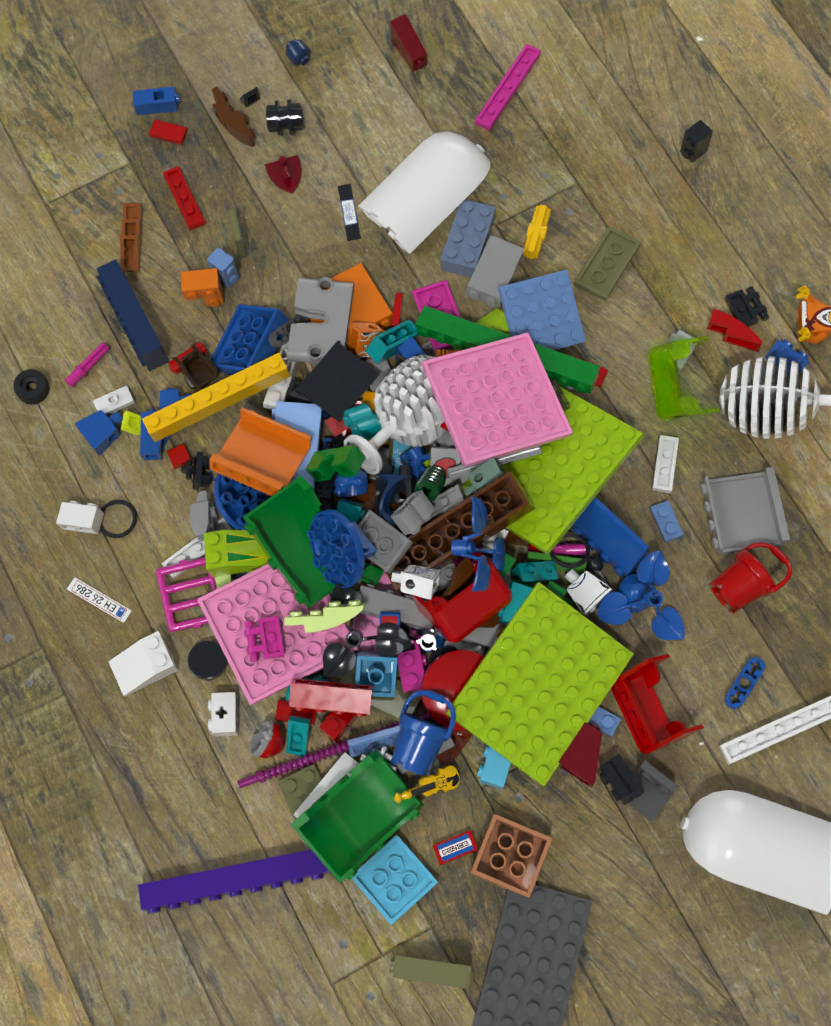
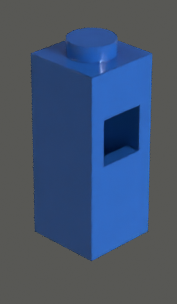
[133,86,181,115]

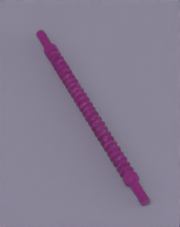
[237,712,430,788]

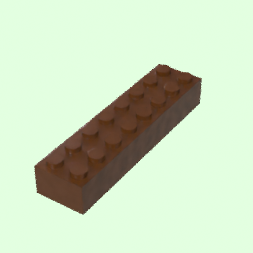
[385,471,535,594]

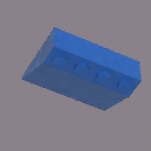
[210,304,289,375]
[571,497,649,578]

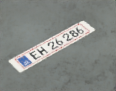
[67,578,131,623]

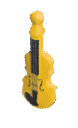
[394,765,460,803]

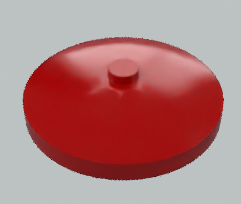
[421,650,484,731]

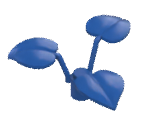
[451,497,506,592]
[597,550,685,640]

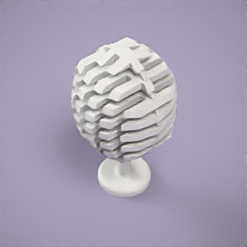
[344,355,447,475]
[719,356,831,439]

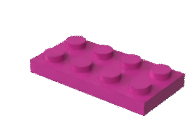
[412,280,461,351]

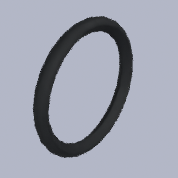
[100,500,137,538]
[549,533,590,568]

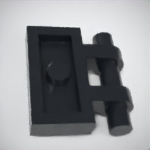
[725,287,769,327]

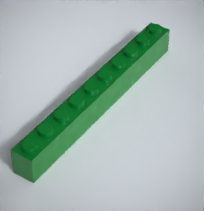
[415,306,600,394]

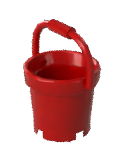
[709,542,793,614]

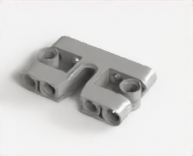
[287,277,354,366]

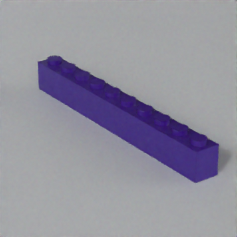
[138,849,333,914]

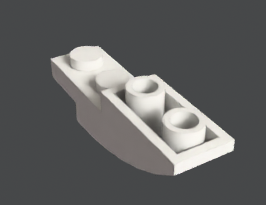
[263,342,298,409]

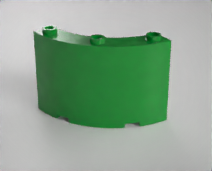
[243,476,365,609]
[290,749,424,883]

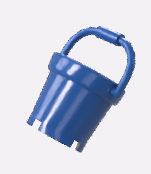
[391,690,456,776]

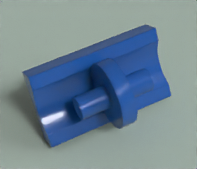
[399,446,431,480]

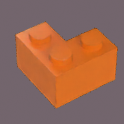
[181,268,224,307]

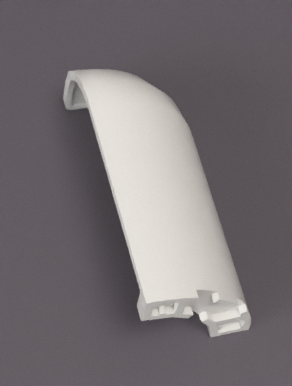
[358,131,491,254]
[680,790,831,915]

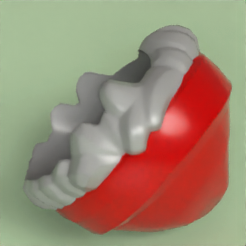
[249,720,285,759]

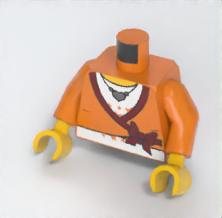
[796,286,831,345]

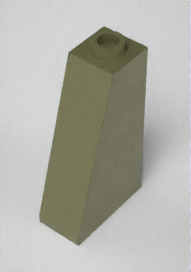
[390,955,472,989]

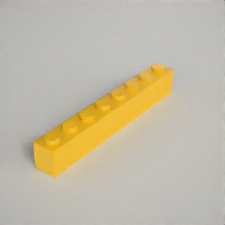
[142,353,290,442]

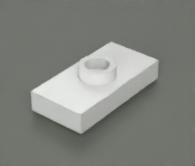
[93,385,135,416]

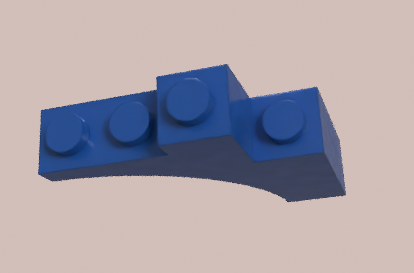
[140,388,192,461]

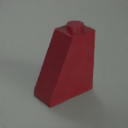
[390,14,428,72]
[558,722,602,788]

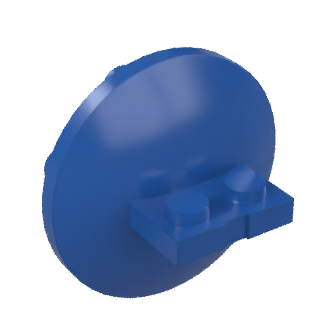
[214,473,272,530]
[307,509,377,588]

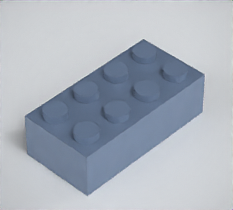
[440,199,496,278]

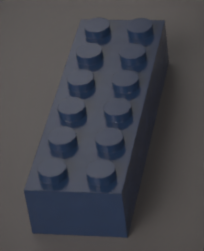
[96,259,169,372]

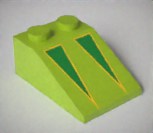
[204,530,269,578]

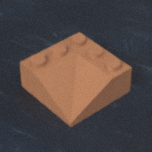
[471,814,552,898]

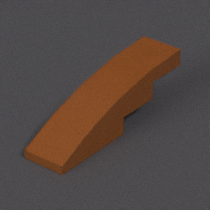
[120,203,142,272]

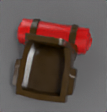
[168,342,219,391]

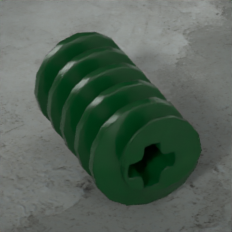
[415,466,446,502]

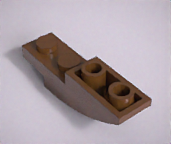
[212,86,256,147]

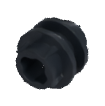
[266,99,303,136]

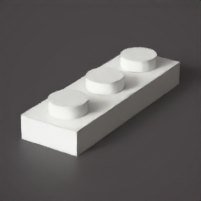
[652,435,679,493]

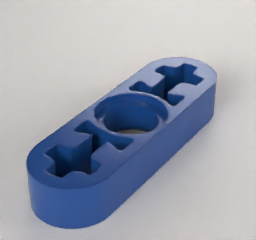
[724,657,765,710]

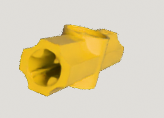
[523,205,551,259]

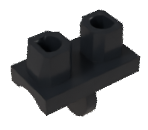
[181,451,211,490]

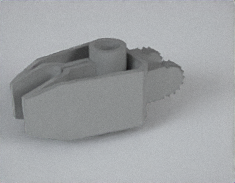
[189,491,219,542]

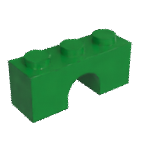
[305,445,366,482]

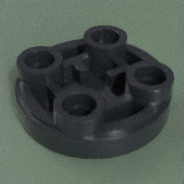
[188,641,229,682]

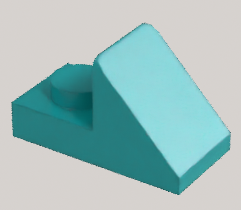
[286,716,312,756]

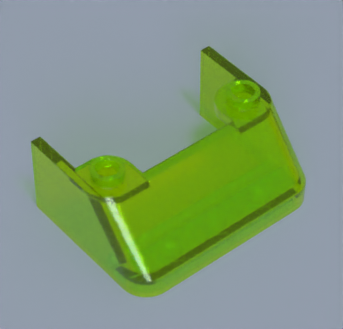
[647,336,719,421]

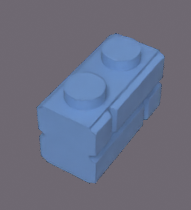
[207,248,239,288]

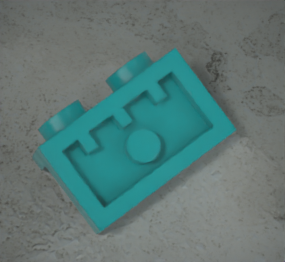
[510,561,558,583]

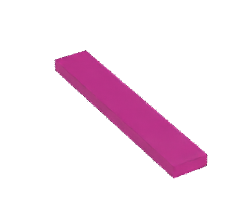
[475,44,541,131]

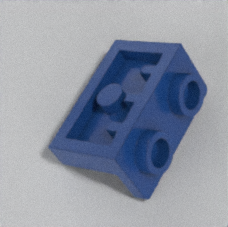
[765,339,810,375]

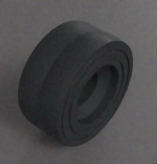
[13,369,50,405]

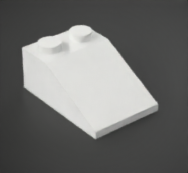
[108,631,178,697]

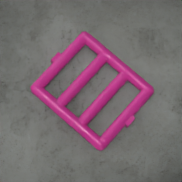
[156,557,217,632]

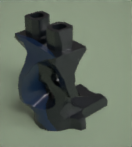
[375,464,416,536]

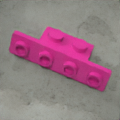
[396,630,427,693]

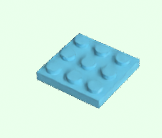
[352,835,438,926]

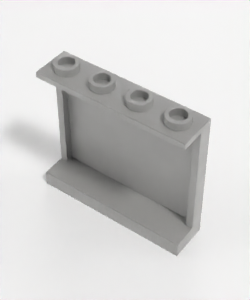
[700,467,790,555]

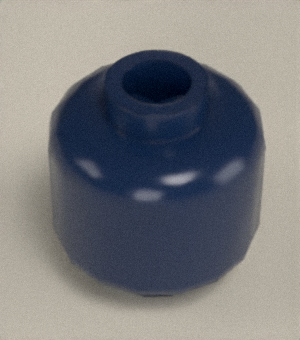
[285,39,311,66]

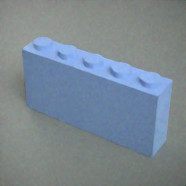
[272,401,322,490]

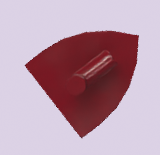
[265,155,302,194]

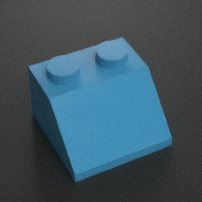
[354,651,397,697]

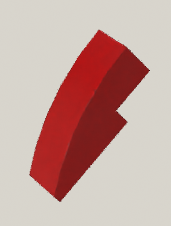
[707,309,763,352]

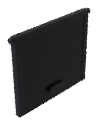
[295,341,379,423]

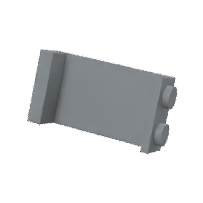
[465,235,524,308]

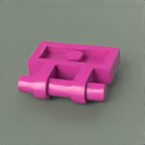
[244,616,285,662]

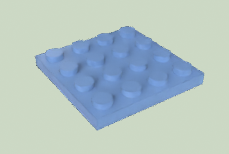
[498,270,586,350]

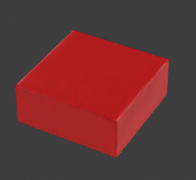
[167,444,191,469]

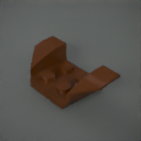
[441,557,499,628]

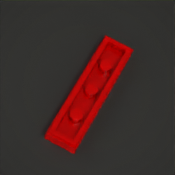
[163,166,206,231]

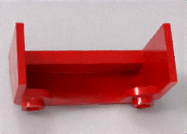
[412,547,512,643]
[611,654,704,754]

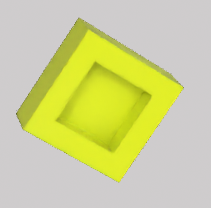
[121,411,141,436]

